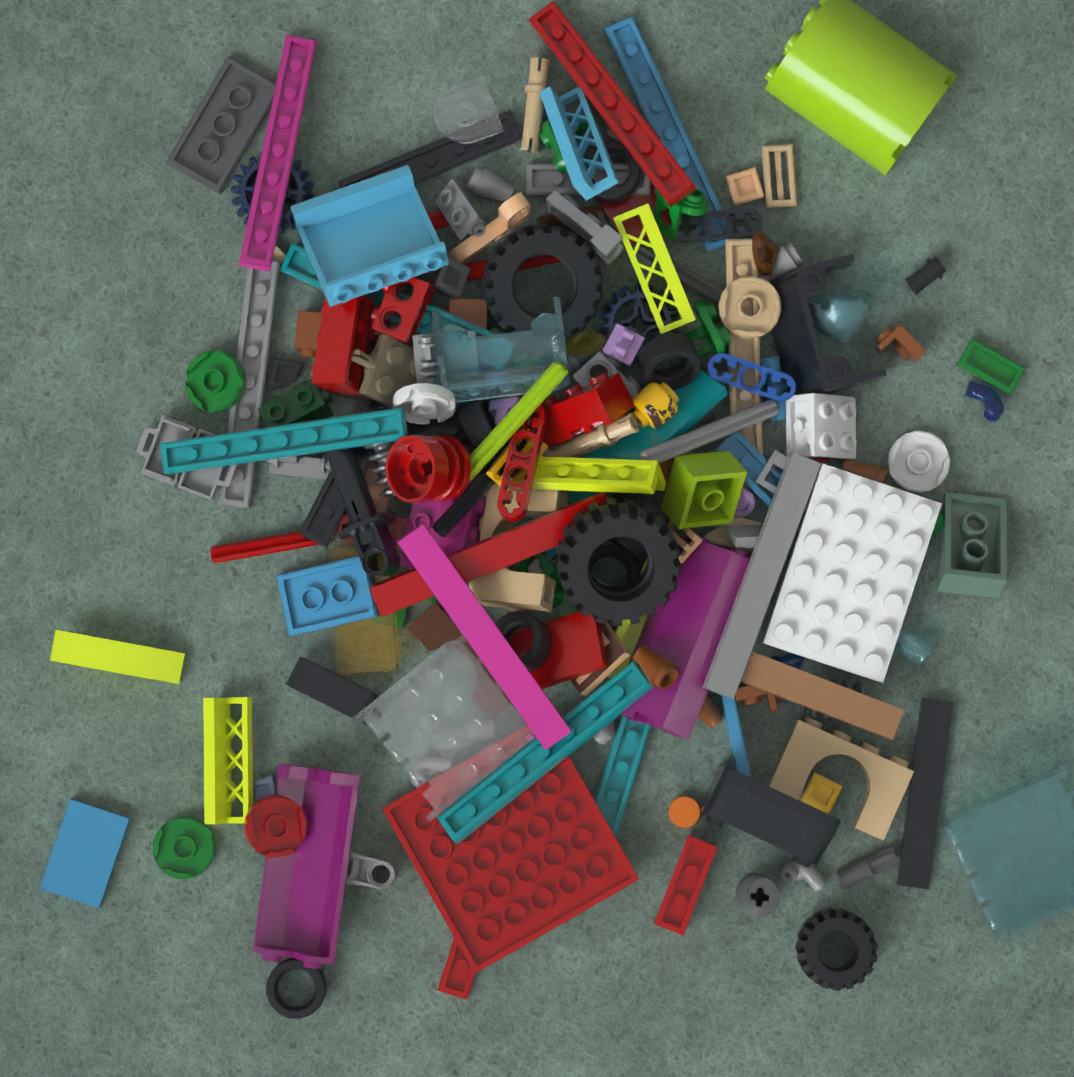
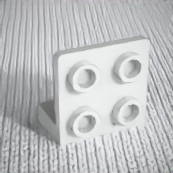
[786,393,857,459]

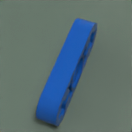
[708,353,796,402]

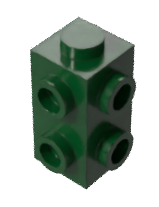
[258,379,334,427]

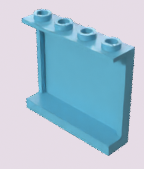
[290,165,449,307]

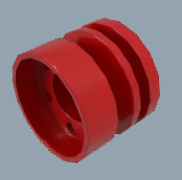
[385,435,471,502]

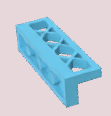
[539,86,619,201]

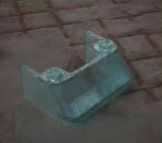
[432,296,569,402]

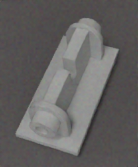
[435,178,486,240]
[268,452,331,480]

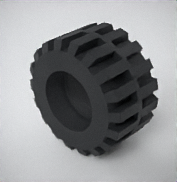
[795,908,878,991]

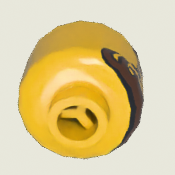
[632,382,679,429]

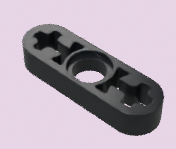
[675,208,763,244]

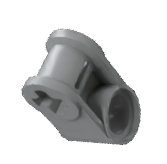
[345,850,397,889]

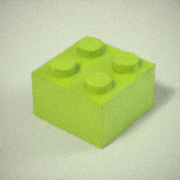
[661,451,747,529]

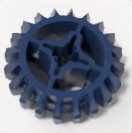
[231,153,315,235]
[597,283,679,368]

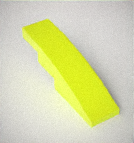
[50,630,185,684]

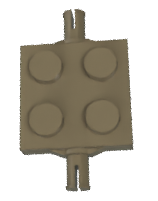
[351,334,417,409]

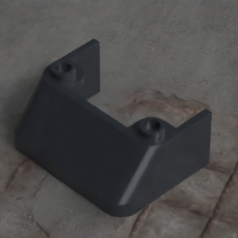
[769,254,887,395]
[700,764,841,868]

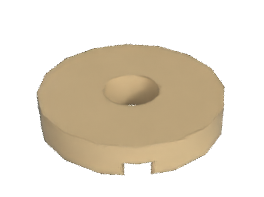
[718,276,781,339]

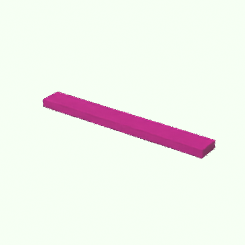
[239,35,317,272]
[397,524,572,750]

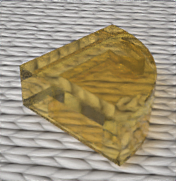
[562,328,607,355]

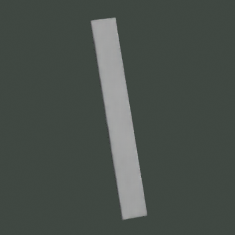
[218,260,280,508]
[702,452,821,699]

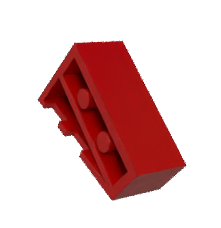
[311,295,375,399]
[530,372,634,447]

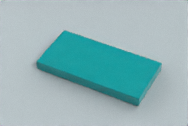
[600,370,728,460]

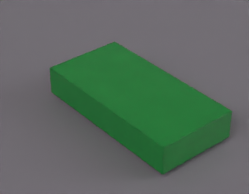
[956,338,1026,396]

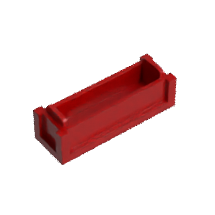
[654,834,717,936]

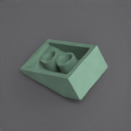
[937,492,1007,598]

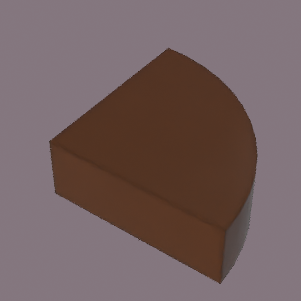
[752,232,779,276]

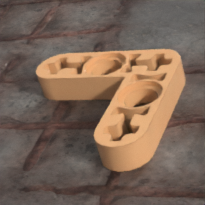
[448,192,531,264]

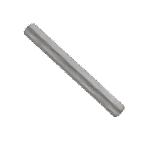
[639,399,779,463]

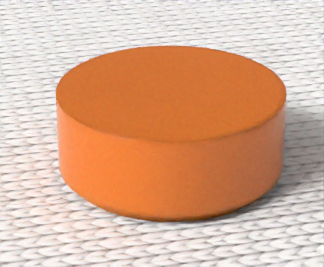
[668,796,700,828]

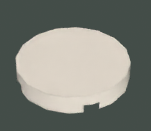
[393,383,456,424]
[887,430,950,493]

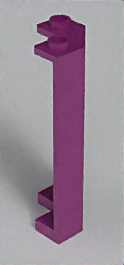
[620,536,750,739]
[253,763,360,969]

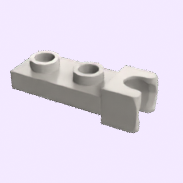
[546,190,624,266]

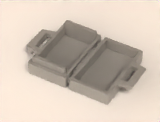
[136,415,237,500]

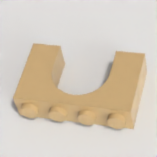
[469,478,570,612]
[767,717,914,841]

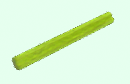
[469,361,568,482]

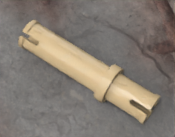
[520,57,550,154]
[549,413,639,458]

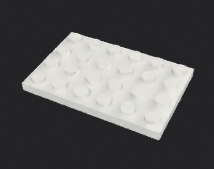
[762,463,942,683]

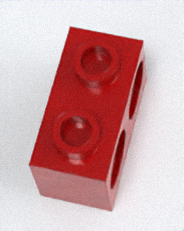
[371,277,435,346]

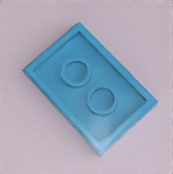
[276,556,380,636]
[40,798,131,908]

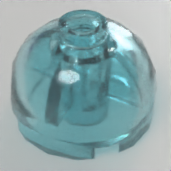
[808,290,872,342]

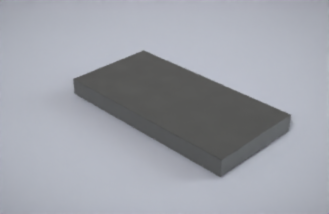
[165,56,276,194]

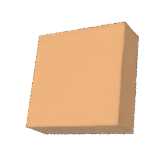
[725,167,765,207]

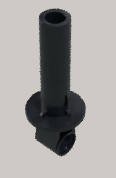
[325,448,400,576]

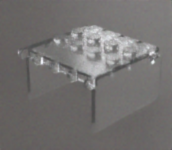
[350,635,536,821]

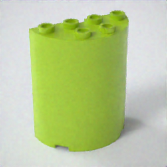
[764,0,958,176]

